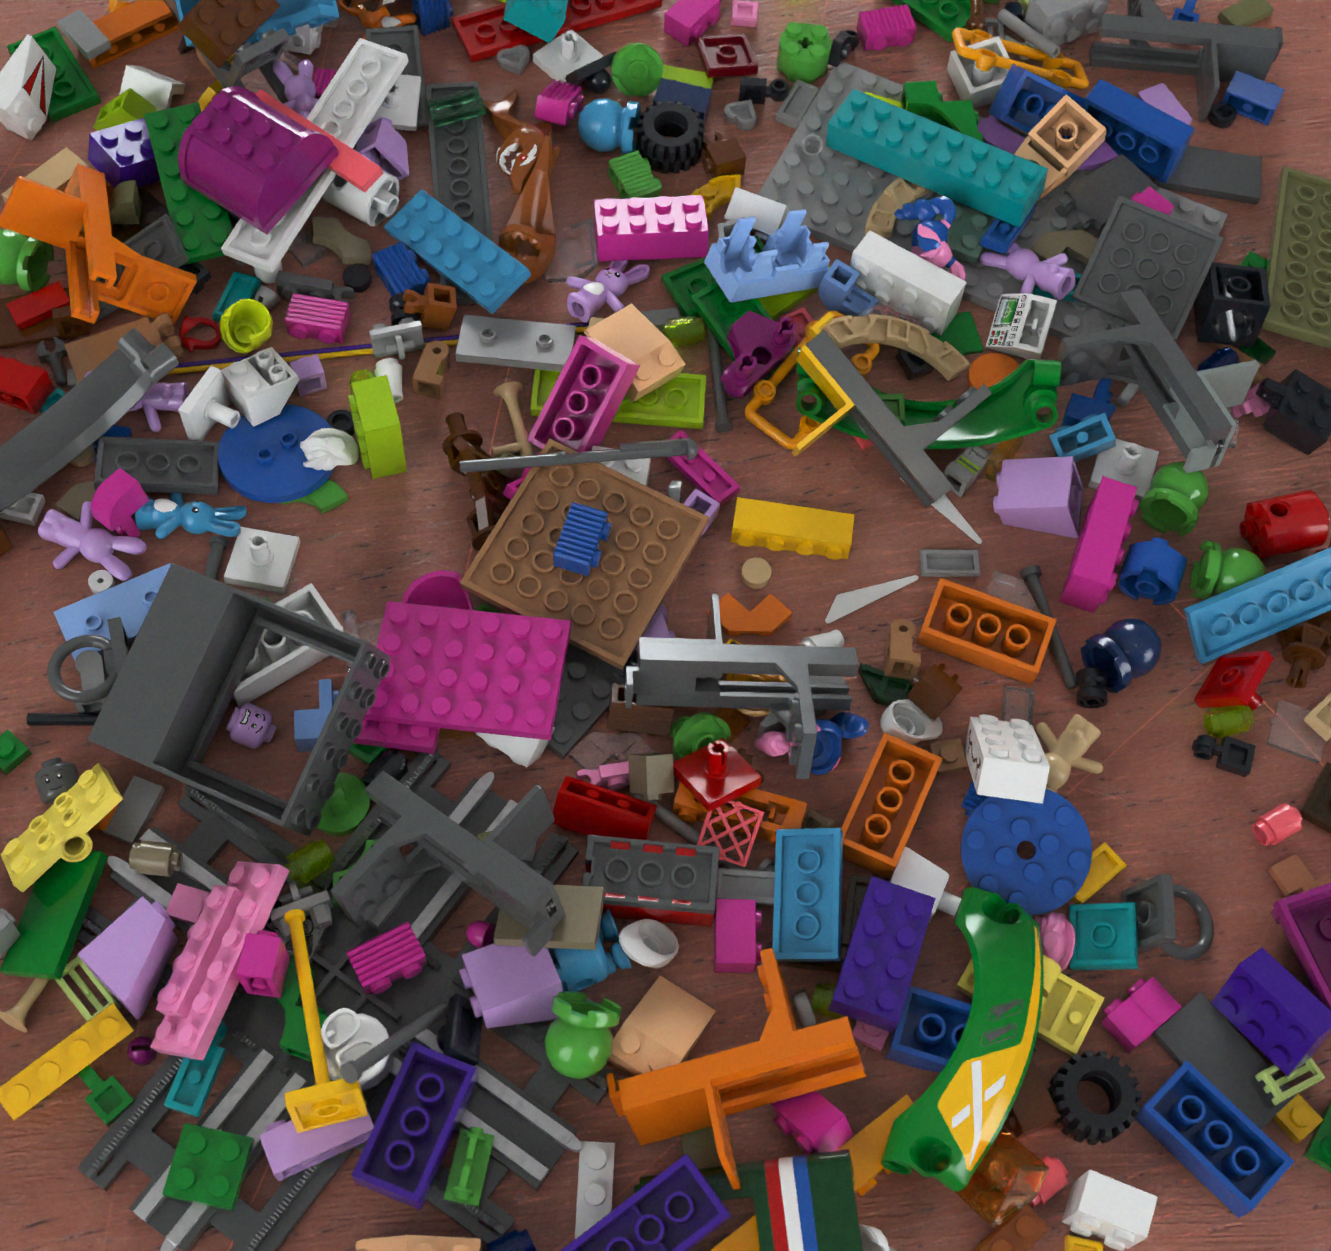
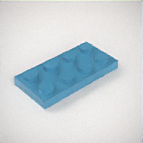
[772,828,843,962]

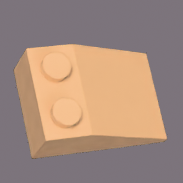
[584,303,686,403]
[608,975,716,1077]

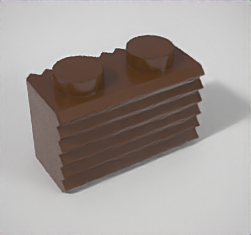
[607,682,674,736]

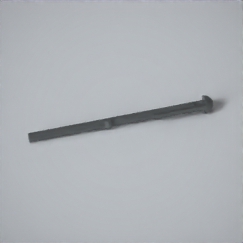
[460,438,698,473]

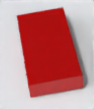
[6,281,70,330]

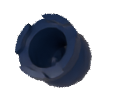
[1081,619,1161,693]

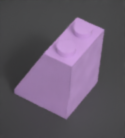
[993,456,1084,538]
[77,896,178,1020]
[459,943,563,1028]

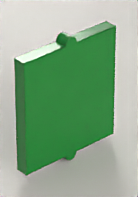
[931,311,984,356]

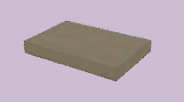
[493,885,605,950]

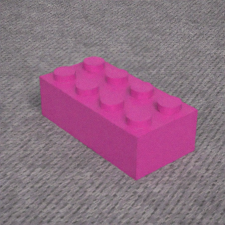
[594,195,709,261]
[527,335,640,452]
[1059,476,1139,613]

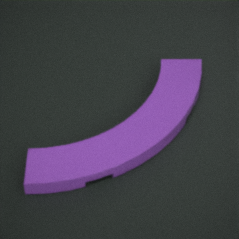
[978,115,1118,171]

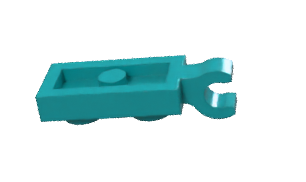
[164,1021,228,1118]

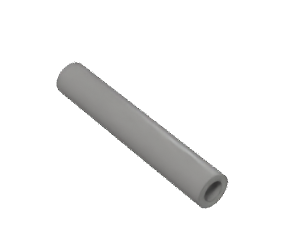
[997,9,1060,59]

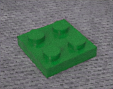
[162,1123,255,1211]

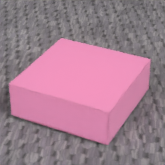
[731,0,758,27]
[166,883,209,925]

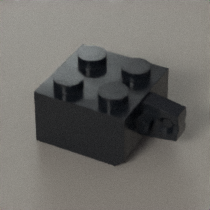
[1255,369,1331,455]

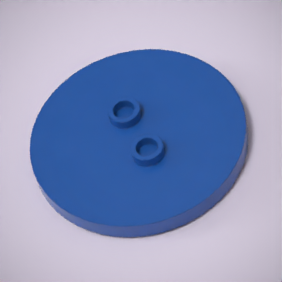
[218,404,335,503]

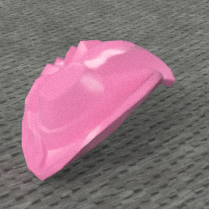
[1032,911,1075,972]

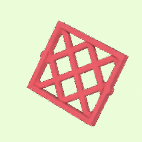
[697,801,764,868]

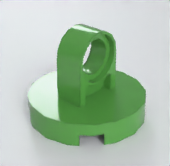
[611,42,663,97]
[670,712,731,761]
[317,772,371,837]

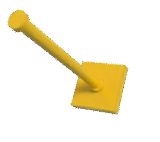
[284,909,368,1133]

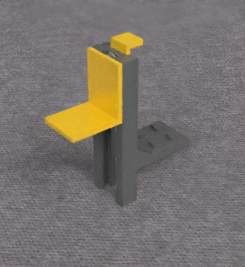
[792,311,992,508]

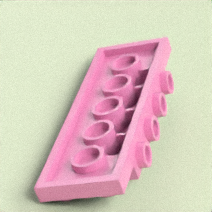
[150,861,289,1061]

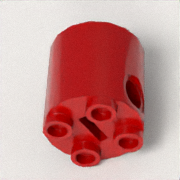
[1239,490,1330,560]

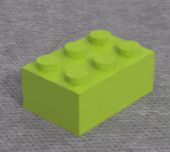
[348,375,407,479]

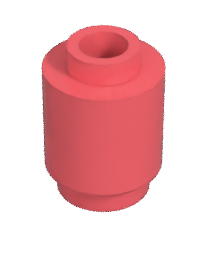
[1252,803,1302,846]
[1015,1156,1068,1207]

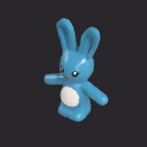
[135,493,247,539]

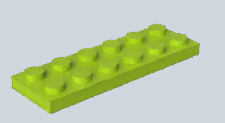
[530,369,706,429]

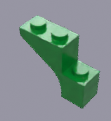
[900,81,983,142]
[274,956,328,1062]

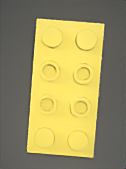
[0,763,123,892]
[955,955,1105,1056]

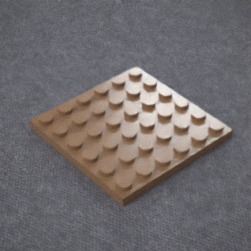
[459,438,709,670]

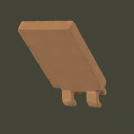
[64,313,184,383]

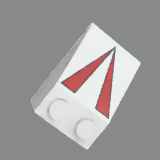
[0,34,56,141]

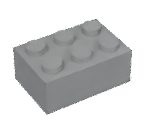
[1023,0,1109,49]

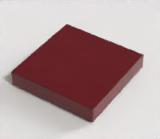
[695,34,759,78]

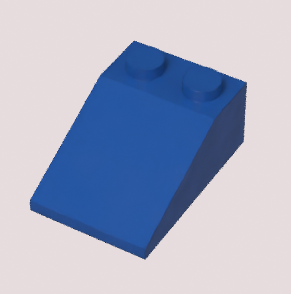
[988,64,1085,139]
[886,985,971,1073]

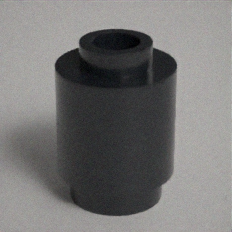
[361,749,409,787]

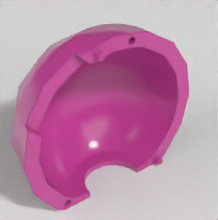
[401,570,475,610]

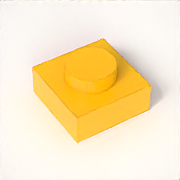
[1273,1093,1323,1144]

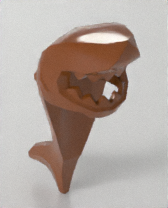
[499,135,561,285]

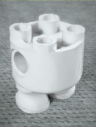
[321,1008,394,1091]

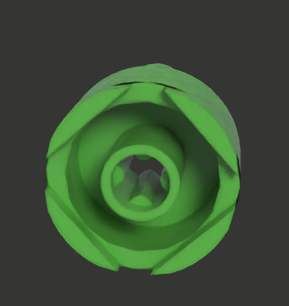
[777,22,831,84]

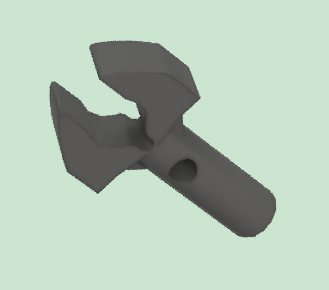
[36,337,68,386]

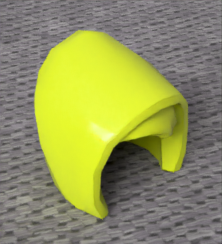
[220,299,273,354]

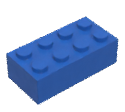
[1082,79,1195,184]
[1134,1060,1295,1218]

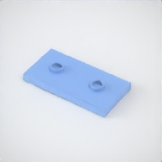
[53,563,171,661]

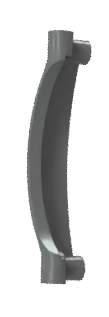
[0,328,179,512]

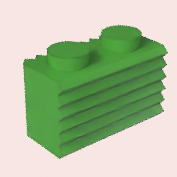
[608,150,662,199]

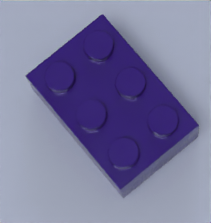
[88,117,160,188]
[1211,948,1331,1076]

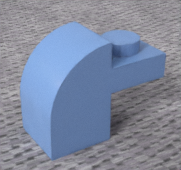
[818,259,879,317]
[294,679,340,752]

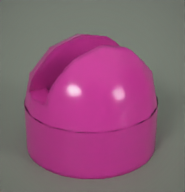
[466,920,495,948]

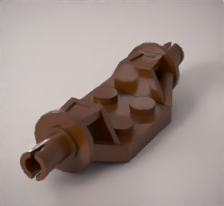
[442,412,511,551]
[1276,537,1331,688]

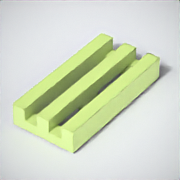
[55,956,121,1021]
[1255,1057,1326,1106]

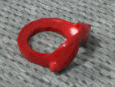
[179,315,221,352]

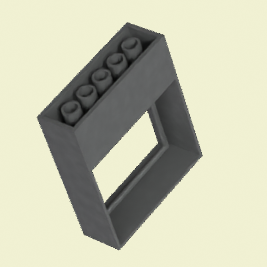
[87,563,392,837]

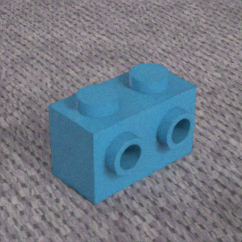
[1049,412,1116,463]

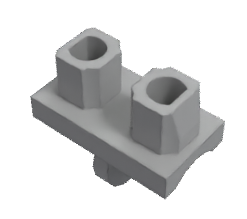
[369,317,425,360]
[270,881,333,941]

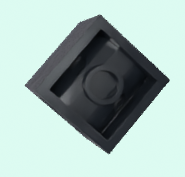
[1193,262,1271,348]

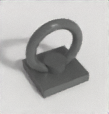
[47,617,132,703]
[1122,873,1214,960]

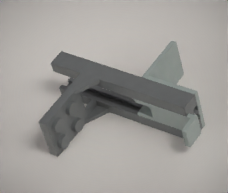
[1055,289,1260,473]

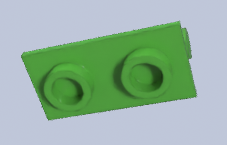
[443,1127,495,1207]

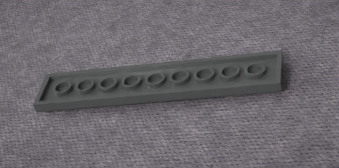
[425,81,493,305]

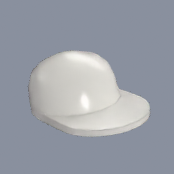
[880,699,943,745]
[619,919,679,969]

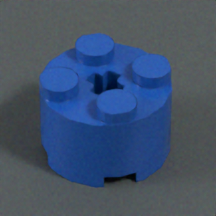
[1118,537,1187,605]

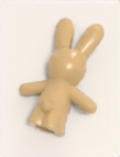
[1036,714,1103,793]

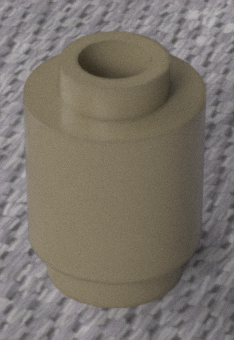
[129,840,182,877]

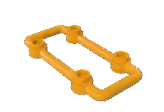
[952,28,1089,90]
[745,310,880,450]

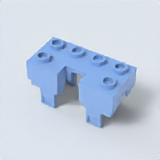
[704,209,830,303]

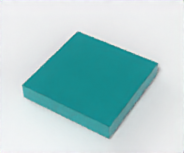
[1069,902,1138,971]

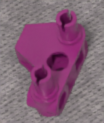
[720,311,797,399]

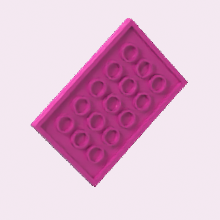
[364,601,572,740]

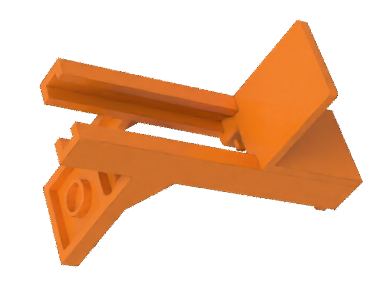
[0,163,197,325]
[606,948,866,1190]

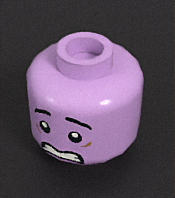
[226,703,276,749]

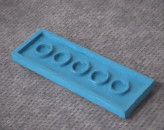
[383,189,531,314]
[1184,547,1331,664]

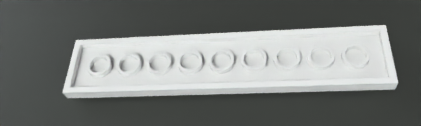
[221,38,409,273]

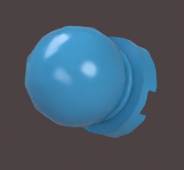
[577,98,641,155]

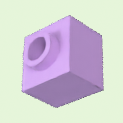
[290,354,327,396]
[683,488,720,536]

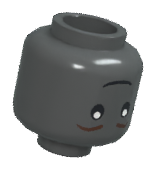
[34,757,79,805]

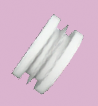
[88,570,116,594]

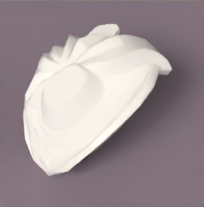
[300,428,359,471]

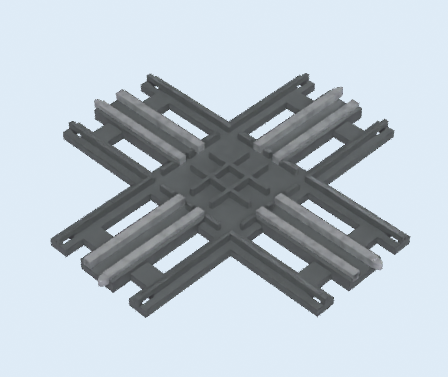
[76,749,618,1251]

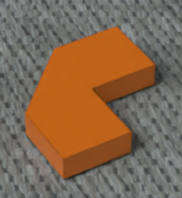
[707,593,793,636]

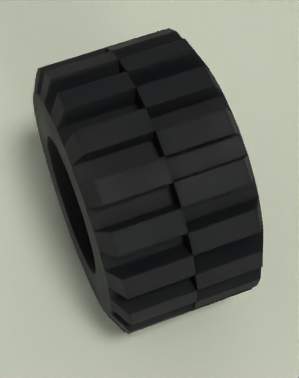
[636,100,704,174]
[1047,1050,1141,1145]

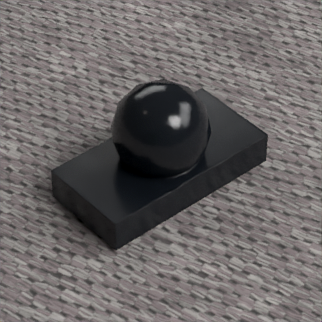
[565,51,617,94]
[436,993,482,1066]

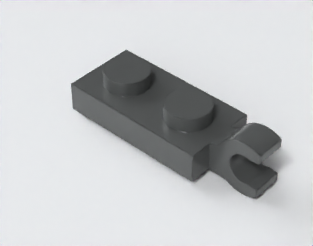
[275,271,355,309]

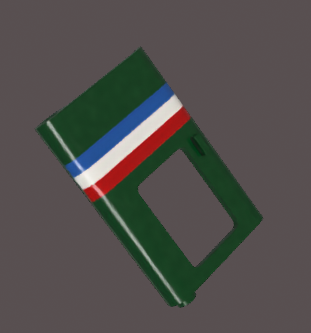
[634,1149,863,1251]

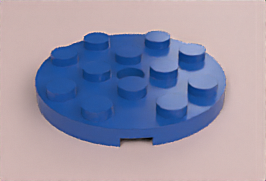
[960,789,1092,915]

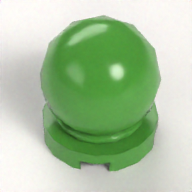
[0,229,54,292]
[1138,461,1209,536]
[1189,540,1266,600]
[545,991,621,1080]

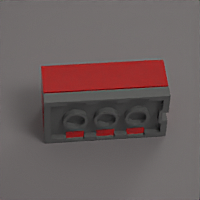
[582,835,719,927]

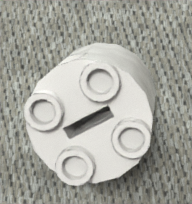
[323,170,400,227]

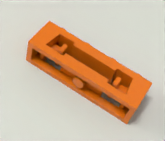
[672,782,807,847]

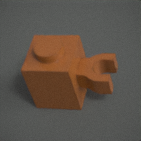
[403,282,457,331]

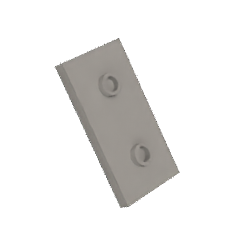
[455,315,576,372]

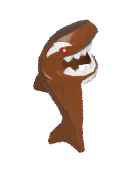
[480,89,552,195]

